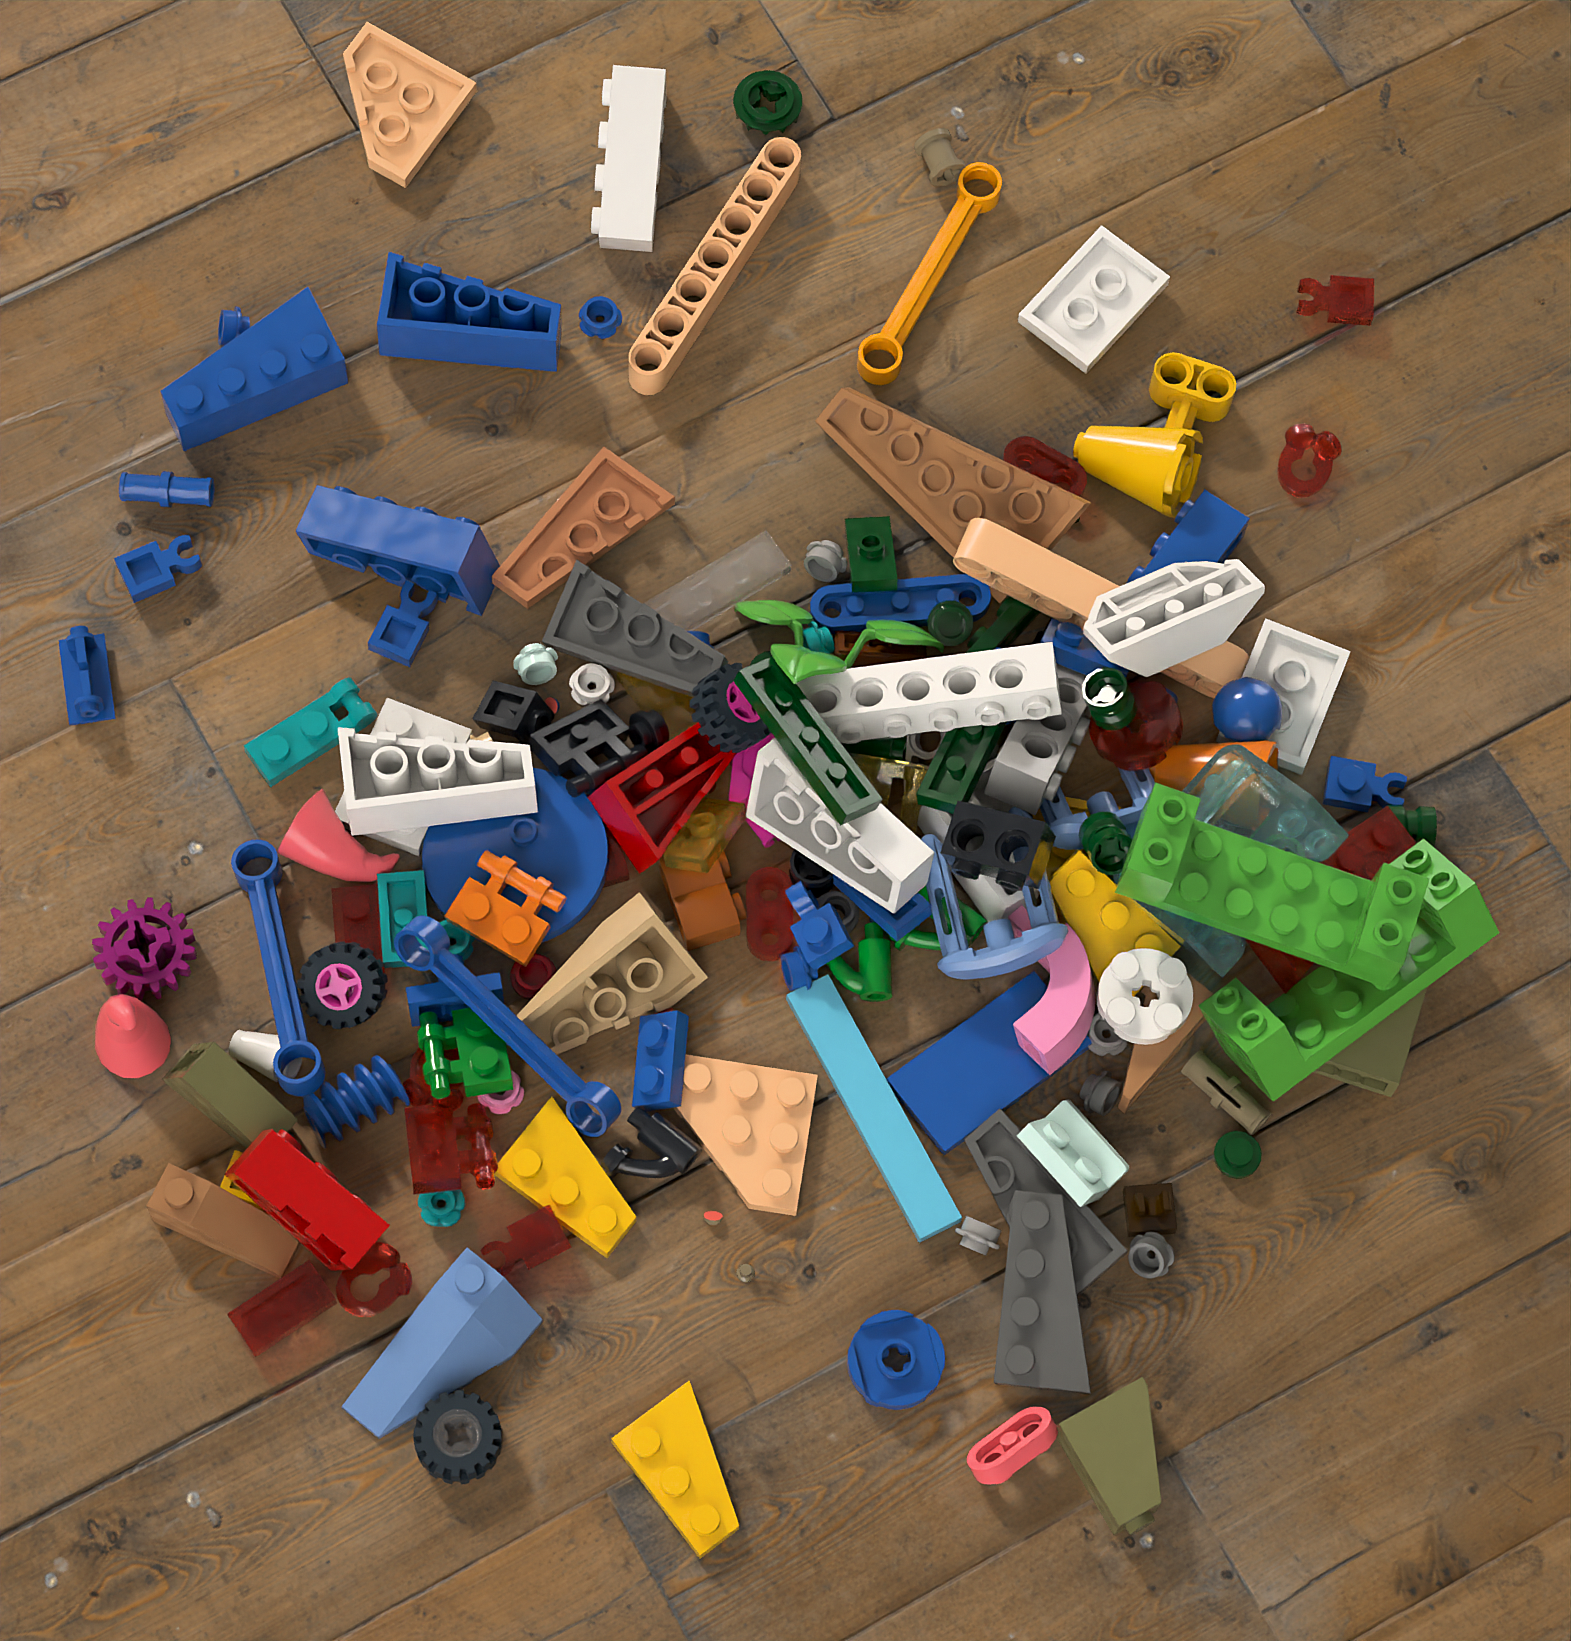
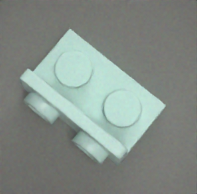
[1017,1099,1129,1207]

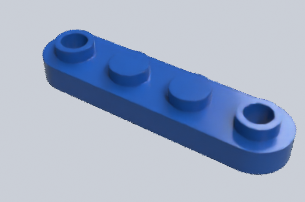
[809,574,991,634]

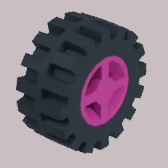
[690,663,771,753]
[297,941,388,1029]

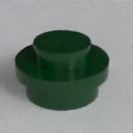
[927,600,973,646]
[1213,1131,1262,1179]

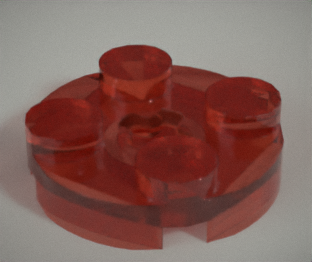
[1089,681,1183,771]

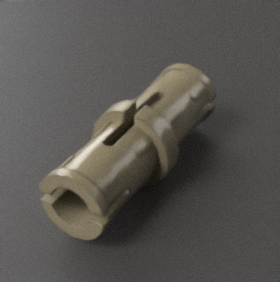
[1181,1050,1272,1135]

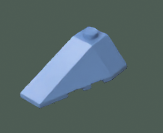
[342,1247,543,1439]

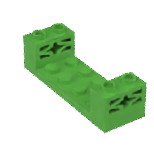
[1115,782,1430,988]
[1198,839,1499,1101]

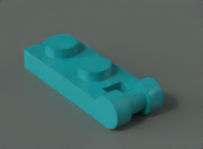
[244,677,378,788]

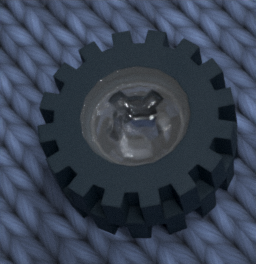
[413,1390,502,1484]

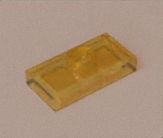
[617,672,697,741]
[663,797,747,873]

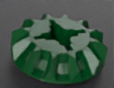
[733,70,802,136]

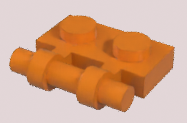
[444,850,567,967]

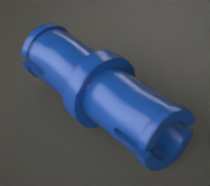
[119,471,215,508]

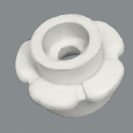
[569,663,615,706]

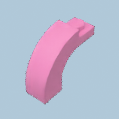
[1008,905,1096,1075]

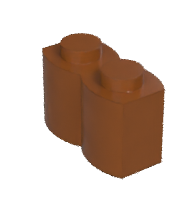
[658,841,746,951]

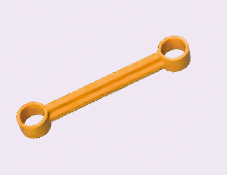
[857,162,1002,385]

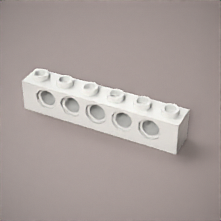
[796,642,1062,744]

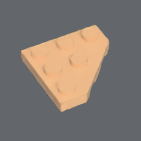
[343,22,477,188]
[673,1054,818,1216]

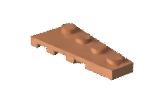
[492,447,675,609]

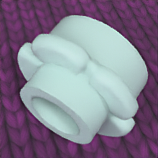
[513,643,558,685]

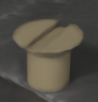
[736,1264,755,1282]

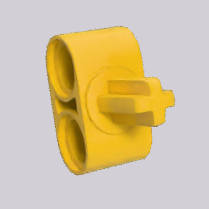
[1149,352,1236,429]

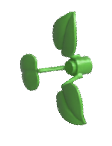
[734,600,944,684]

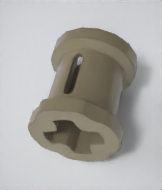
[914,128,966,186]

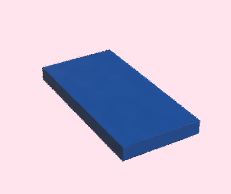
[886,971,1092,1156]

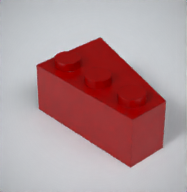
[587,722,737,874]
[224,1129,390,1271]

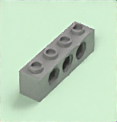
[984,663,1092,815]

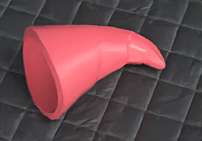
[277,788,400,882]
[95,994,171,1078]

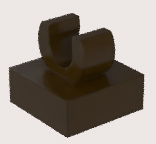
[1122,1183,1177,1237]

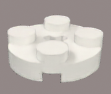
[1096,948,1193,1045]

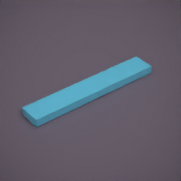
[786,974,962,1243]

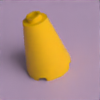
[1073,425,1203,518]

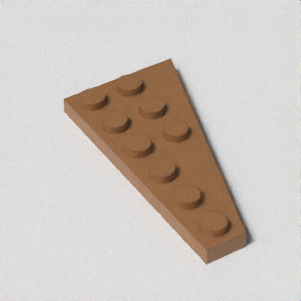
[815,387,1091,604]

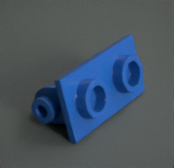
[58,626,116,726]

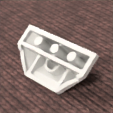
[1083,559,1265,677]

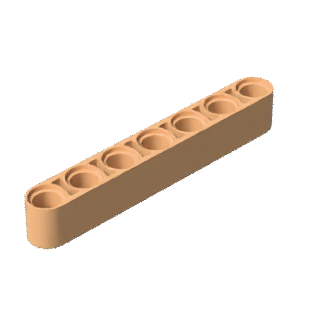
[629,137,801,395]
[953,518,1249,699]

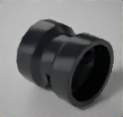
[788,849,834,898]

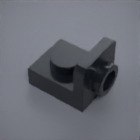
[472,680,555,751]

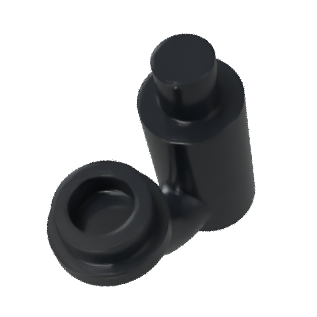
[601,1106,702,1178]

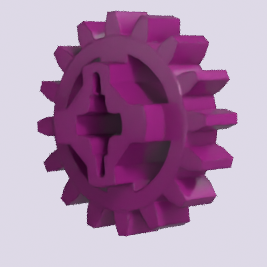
[92,897,197,1001]

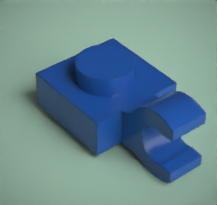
[785,881,854,970]

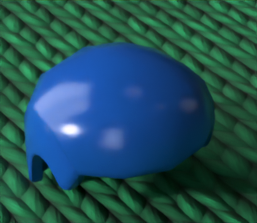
[1212,677,1283,742]

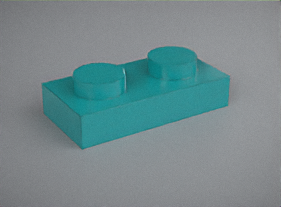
[377,870,428,968]

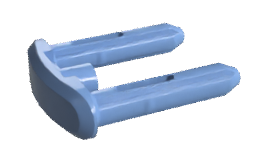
[1039,725,1155,850]
[921,806,1068,979]

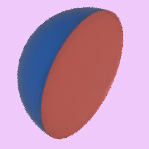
[545,697,560,714]

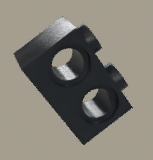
[940,801,1056,891]

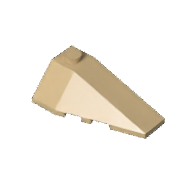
[517,892,708,1055]

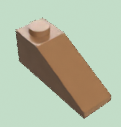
[1117,973,1213,1114]
[146,1163,300,1279]

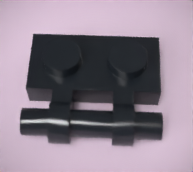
[528,699,648,798]

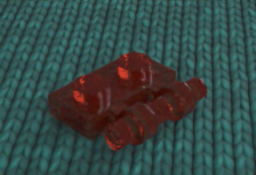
[404,1103,498,1195]

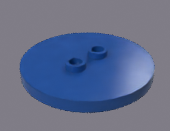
[422,768,609,943]

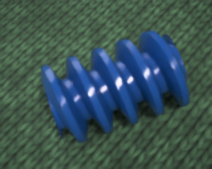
[303,1055,410,1149]

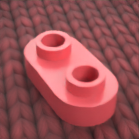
[967,1407,1058,1484]

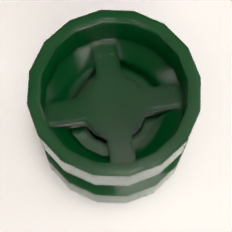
[1081,667,1137,731]
[1383,805,1437,851]
[1078,812,1132,875]

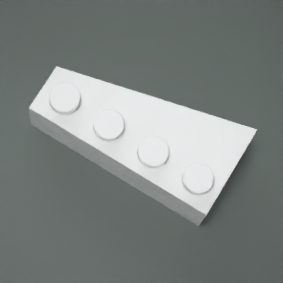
[591,65,667,252]
[338,727,538,836]
[745,738,935,914]

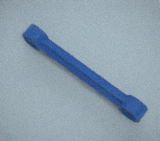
[231,839,326,1096]
[394,915,621,1137]

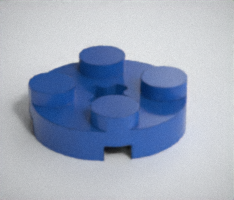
[847,1310,945,1410]

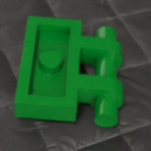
[417,1008,513,1099]

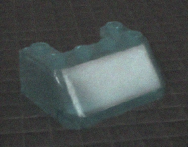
[1114,744,1349,978]

